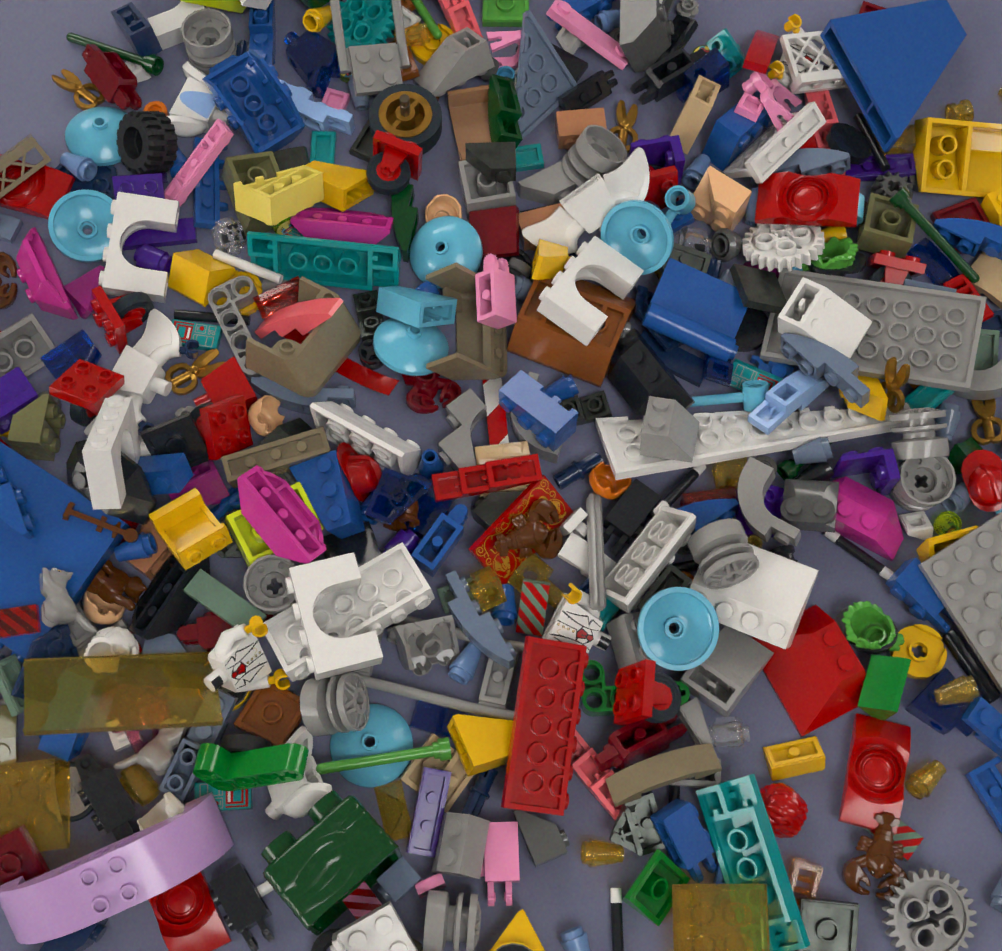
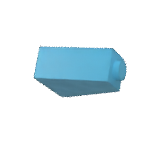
[376,286,457,328]

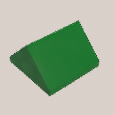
[857,654,911,721]
[622,849,690,927]

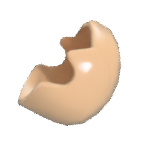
[425,194,462,223]
[248,395,285,437]
[83,590,126,625]

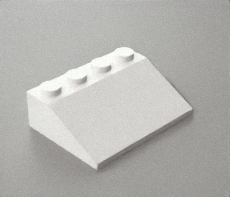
[310,401,422,480]
[605,505,696,613]
[690,543,819,650]

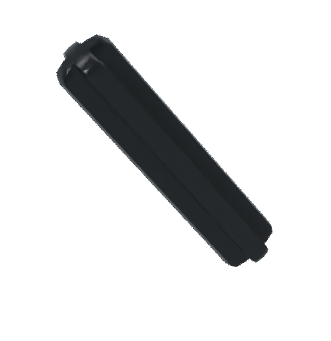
[942,630,1000,704]

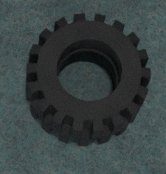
[116,111,178,174]

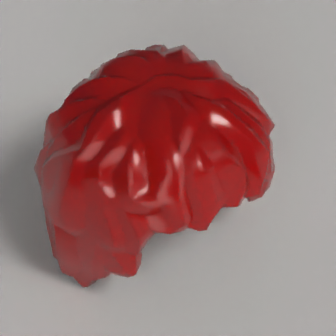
[759,782,808,838]

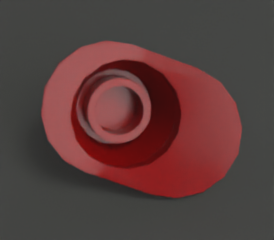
[337,442,385,502]
[961,449,1002,512]

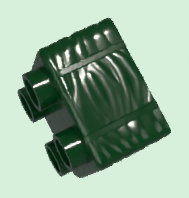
[261,790,402,936]

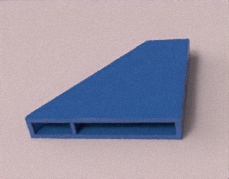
[820,0,967,152]
[0,442,131,663]

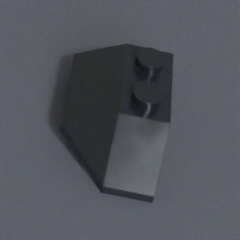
[607,328,695,416]
[66,439,157,525]
[129,554,210,640]

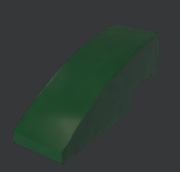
[488,74,523,148]
[391,184,419,263]

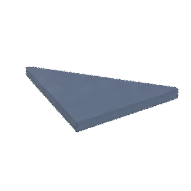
[516,10,578,139]

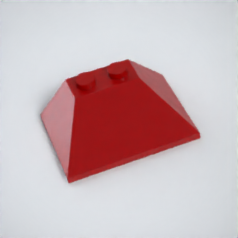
[752,604,866,737]

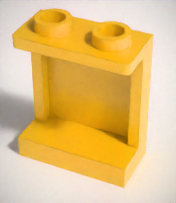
[149,488,233,570]

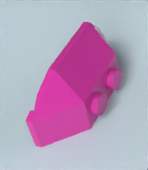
[290,207,394,245]
[16,227,78,320]
[237,465,327,564]
[833,476,904,562]

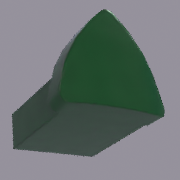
[948,437,983,474]

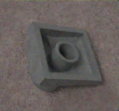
[780,479,839,533]

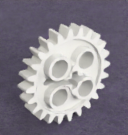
[742,223,825,272]

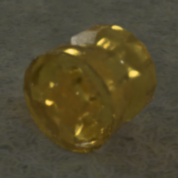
[945,99,974,121]

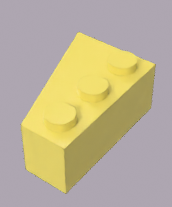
[233,165,324,226]

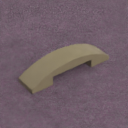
[605,743,722,807]

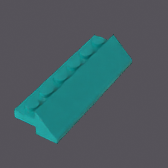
[247,231,402,291]
[696,774,810,951]

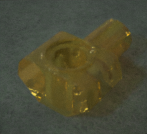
[507,553,564,609]

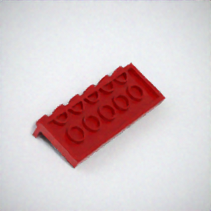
[501,636,589,816]

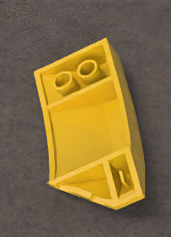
[912,117,1002,198]

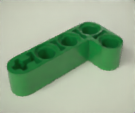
[580,660,690,717]
[193,743,309,791]

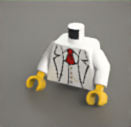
[767,14,833,92]
[542,583,611,653]
[204,615,291,693]

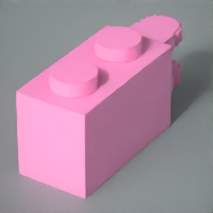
[475,253,517,329]
[480,822,520,906]

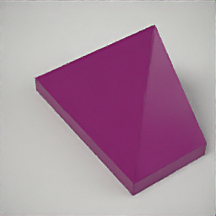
[63,265,105,319]

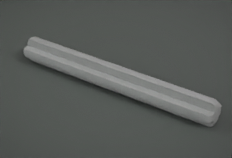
[586,493,606,611]

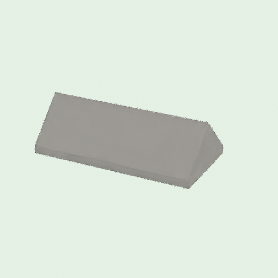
[0,313,61,377]

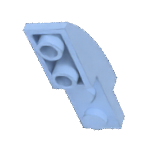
[279,79,355,135]
[748,370,830,435]

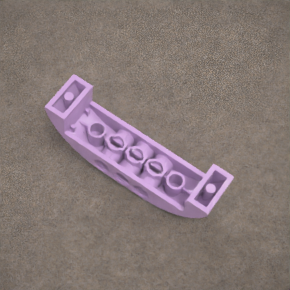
[0,792,234,945]

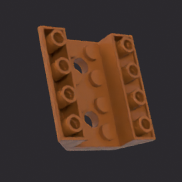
[507,272,636,388]

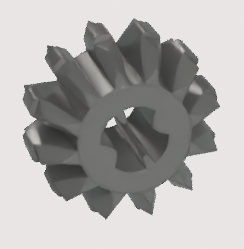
[870,171,913,198]

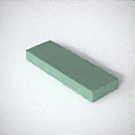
[184,569,267,627]

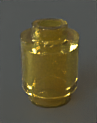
[119,764,160,807]

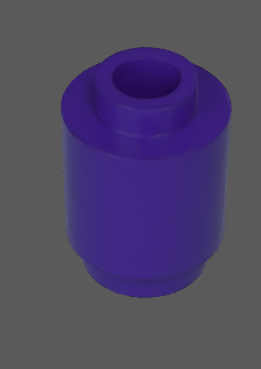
[134,244,172,274]
[381,529,420,555]

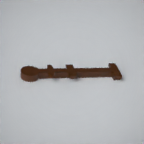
[62,502,139,543]

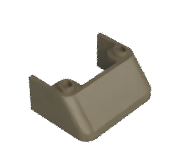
[426,263,507,380]
[245,276,361,397]

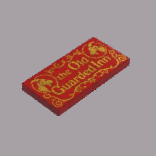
[468,475,573,585]

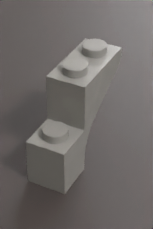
[438,388,487,471]

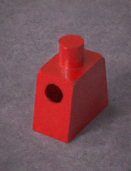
[193,357,258,410]

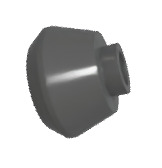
[711,228,743,262]

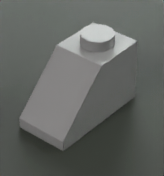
[518,161,576,205]

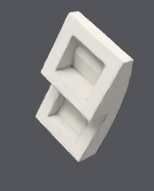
[558,532,617,578]

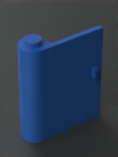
[641,258,748,362]

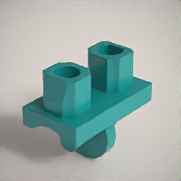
[706,28,745,79]

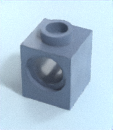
[377,856,422,903]

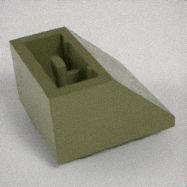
[7,394,66,461]

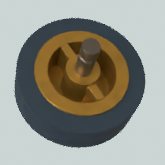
[369,84,442,155]

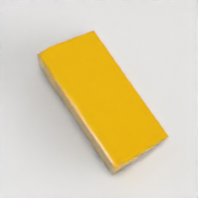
[763,736,826,781]

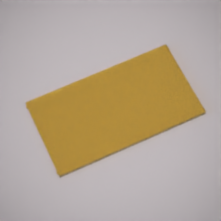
[23,652,223,736]

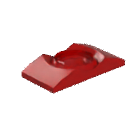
[0,154,75,219]
[755,171,861,227]
[838,713,911,835]
[148,870,232,951]

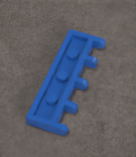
[193,137,229,231]
[965,756,1002,833]

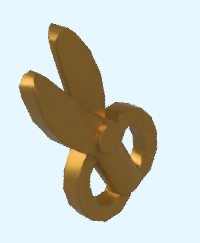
[52,69,105,110]
[609,100,638,153]
[165,349,225,396]
[881,357,910,413]
[971,398,1002,446]

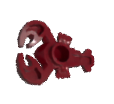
[402,372,462,414]

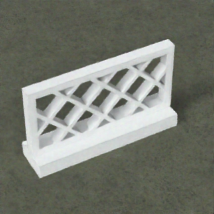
[779,31,849,94]
[723,102,827,184]

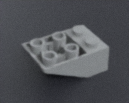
[413,27,495,97]
[606,612,677,670]
[681,626,774,719]

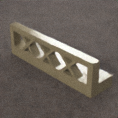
[0,133,51,198]
[221,426,332,488]

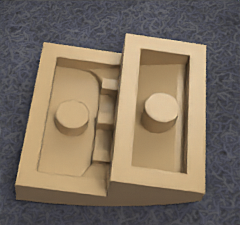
[971,251,1002,309]
[399,733,474,813]

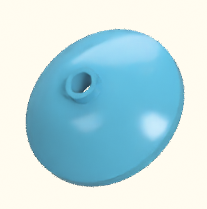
[65,106,127,166]
[48,189,114,263]
[601,200,674,275]
[410,216,483,290]
[373,318,449,376]
[637,587,719,671]
[330,704,413,788]

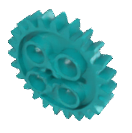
[327,0,395,50]

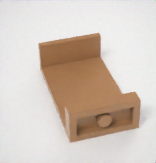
[447,85,491,161]

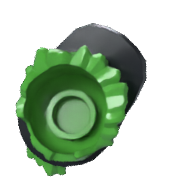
[802,236,866,277]
[835,601,905,655]

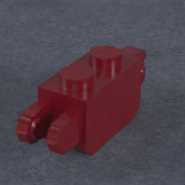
[82,44,142,110]
[176,612,274,654]
[594,714,688,772]

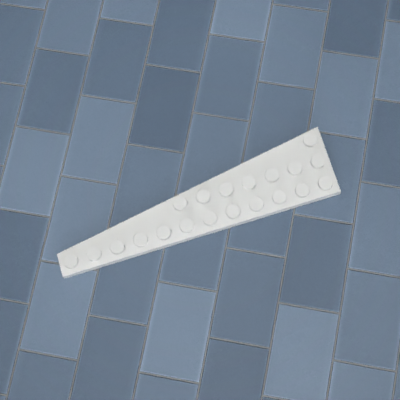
[595,403,910,480]

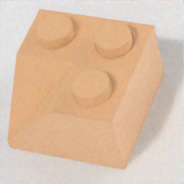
[691,166,752,232]

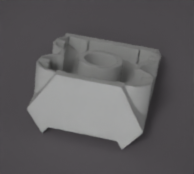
[392,615,460,676]

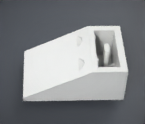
[778,277,872,359]

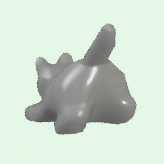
[39,567,97,633]
[113,716,188,776]

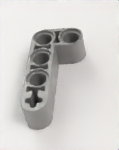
[208,275,260,380]

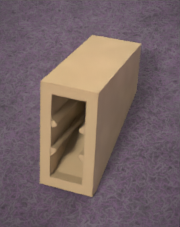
[670,75,721,155]

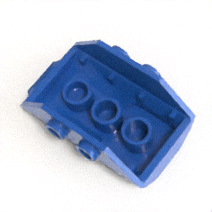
[202,49,305,153]

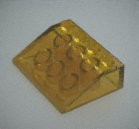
[0,758,70,852]
[672,884,770,951]

